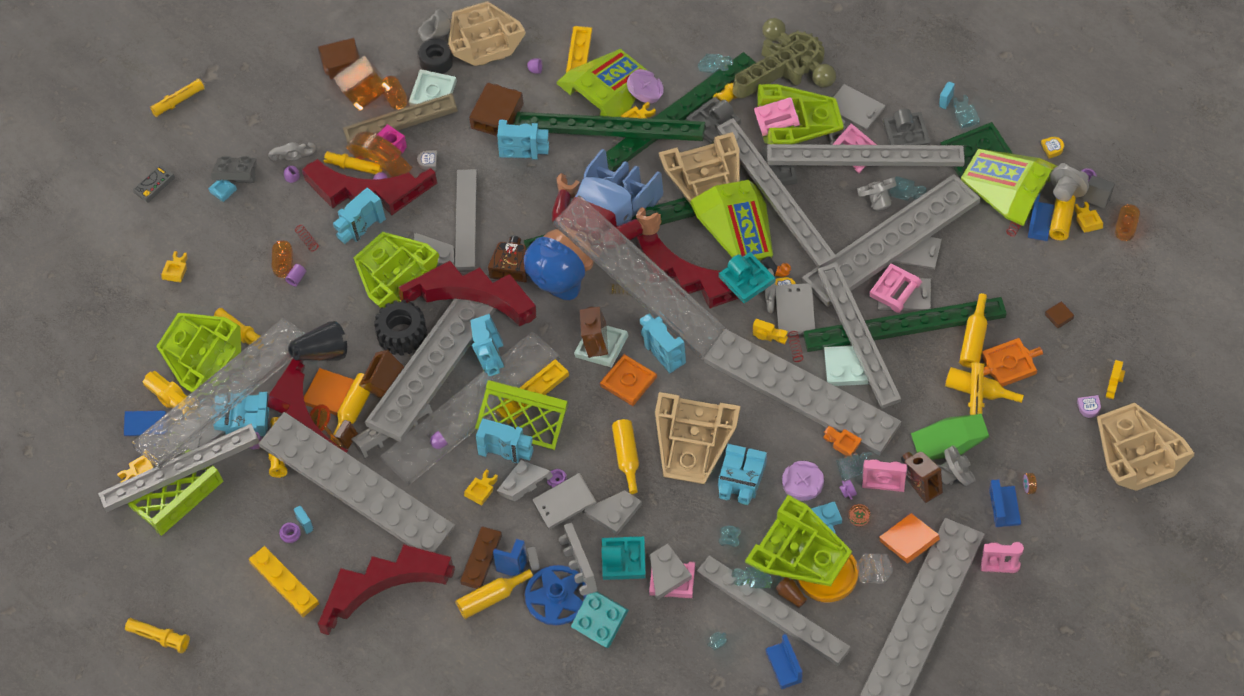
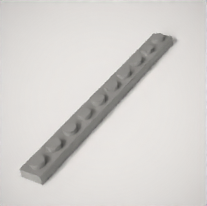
[717,118,836,268]
[767,144,964,166]

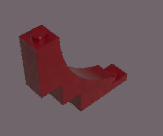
[302,159,437,216]
[637,233,739,309]
[399,261,536,327]
[267,359,348,453]
[318,544,455,635]

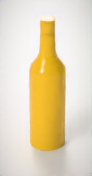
[1049,195,1076,241]
[959,293,988,368]
[945,367,1024,403]
[330,373,370,444]
[612,419,639,494]
[456,569,533,619]

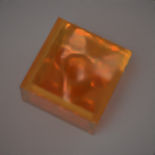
[334,56,390,111]

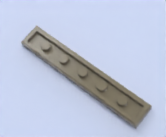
[343,93,458,146]

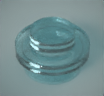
[707,631,728,651]

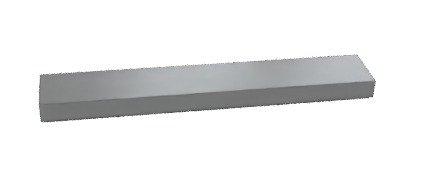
[455,169,477,271]

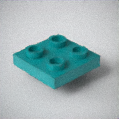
[719,252,776,304]
[602,536,646,580]
[571,591,629,648]

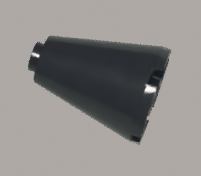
[288,321,347,361]

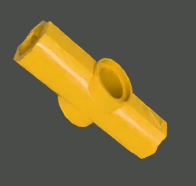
[143,371,198,419]

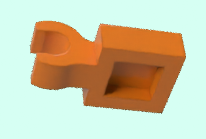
[823,426,862,458]

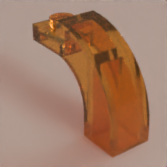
[345,132,413,177]

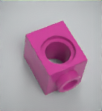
[375,124,407,159]

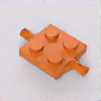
[981,338,1043,387]

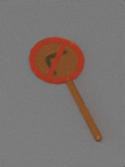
[309,404,343,448]

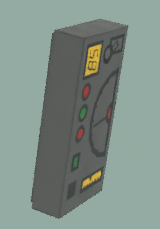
[133,165,175,203]

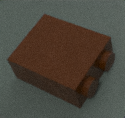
[469,82,524,136]

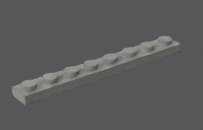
[818,262,901,409]
[98,424,260,513]
[697,556,851,666]

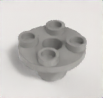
[1050,163,1089,202]
[857,177,897,211]
[938,445,976,486]

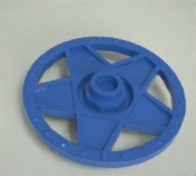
[525,565,587,625]

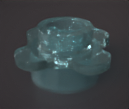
[719,526,741,547]

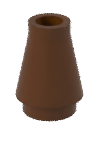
[775,577,807,608]

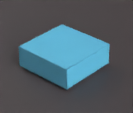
[939,82,955,109]
[208,180,237,202]
[294,506,313,534]

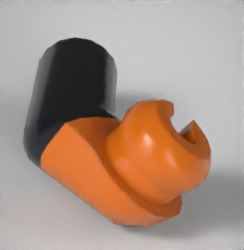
[762,257,791,277]

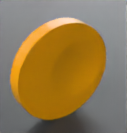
[797,554,858,602]

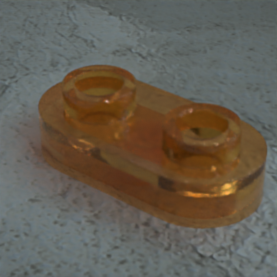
[380,76,408,109]
[1115,204,1140,241]
[272,240,293,278]

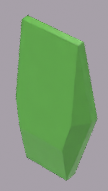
[911,414,989,460]

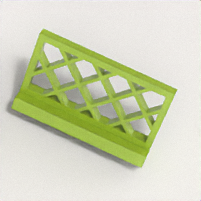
[475,380,568,450]
[127,450,224,536]

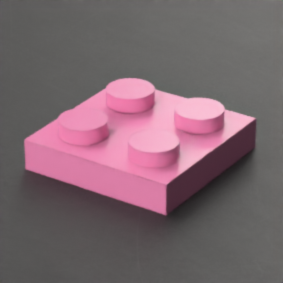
[862,460,907,492]

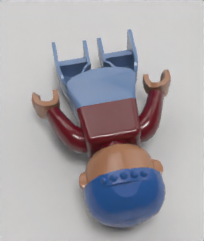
[524,149,664,300]

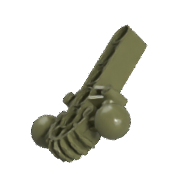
[732,18,836,98]

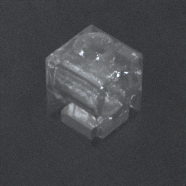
[857,554,893,583]

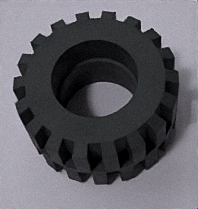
[374,300,427,355]

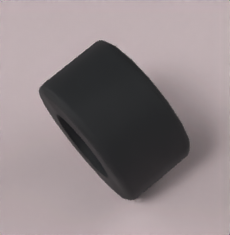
[418,39,453,74]

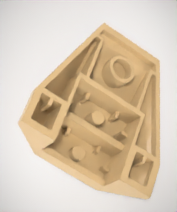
[448,1,526,66]
[659,132,739,204]
[655,392,741,484]
[1097,403,1194,491]

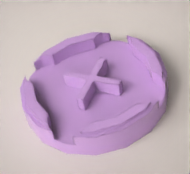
[627,69,663,103]
[782,461,824,501]

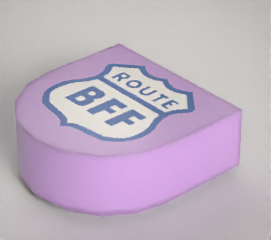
[1077,395,1101,418]

